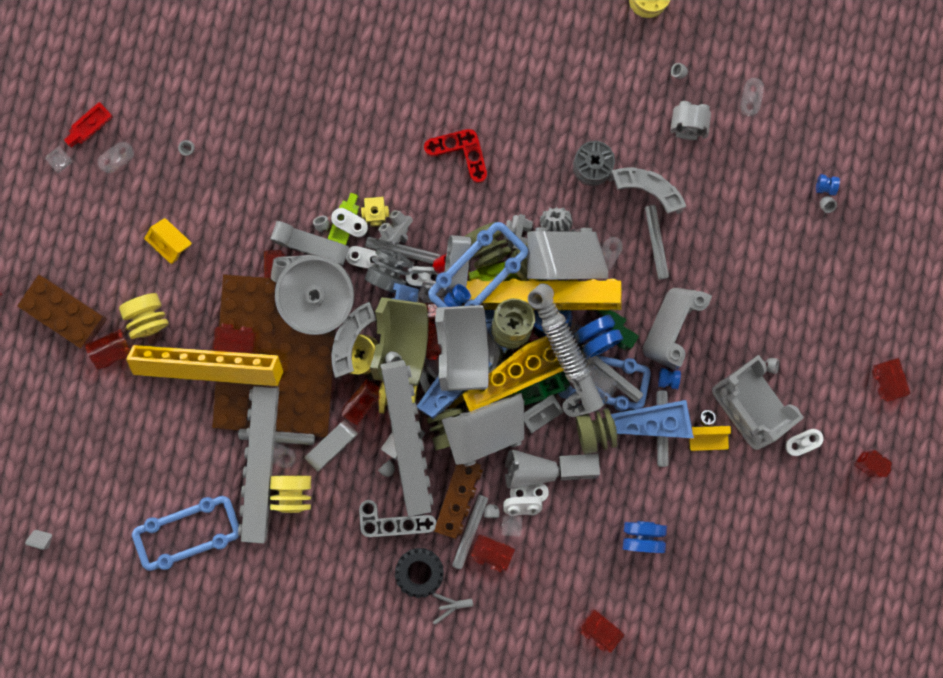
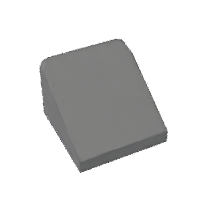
[25,530,52,550]

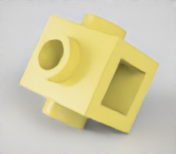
[361,197,389,227]

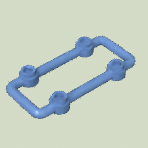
[428,222,528,308]
[558,349,651,411]
[132,496,239,571]

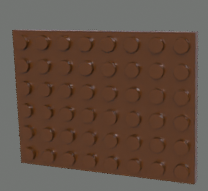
[212,274,336,437]

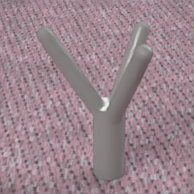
[432,593,473,624]

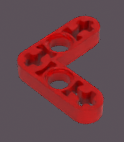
[424,129,487,184]

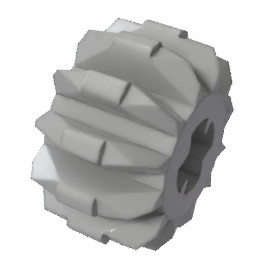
[540,207,573,232]

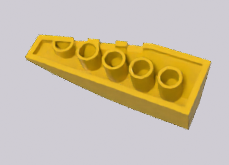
[462,335,566,412]

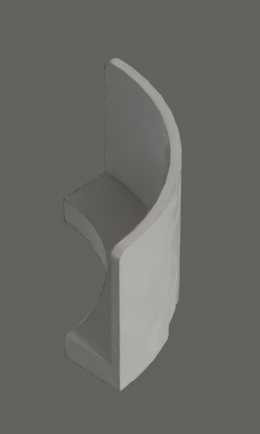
[608,167,687,214]
[332,302,377,380]
[435,305,489,391]

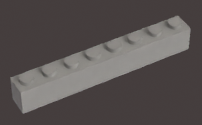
[380,360,433,517]
[238,385,279,543]

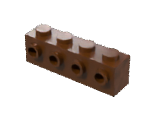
[434,463,483,539]

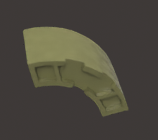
[370,297,428,386]

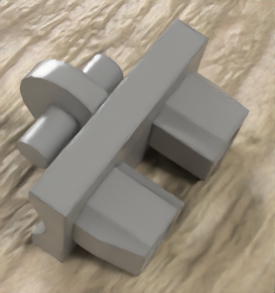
[378,210,413,245]
[504,214,533,250]

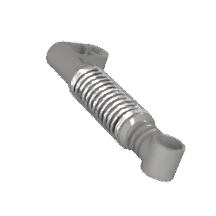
[528,283,604,417]

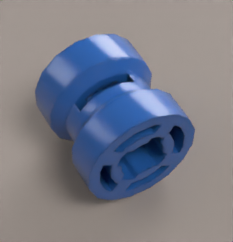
[816,174,840,196]
[444,284,471,307]
[658,368,681,390]

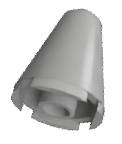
[505,450,560,489]

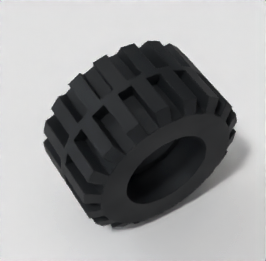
[395,548,444,598]

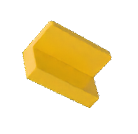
[144,218,192,264]
[689,426,731,451]

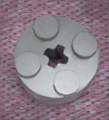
[670,101,711,140]

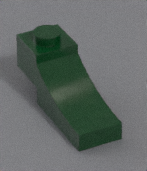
[592,310,639,351]
[510,371,571,405]

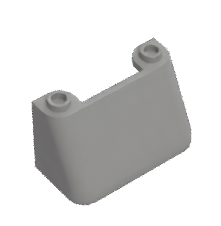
[527,228,608,279]
[643,288,712,370]
[712,355,804,450]
[442,393,524,467]

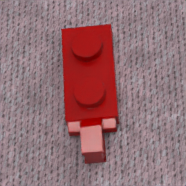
[64,102,113,148]

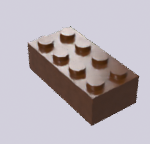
[17,274,108,350]

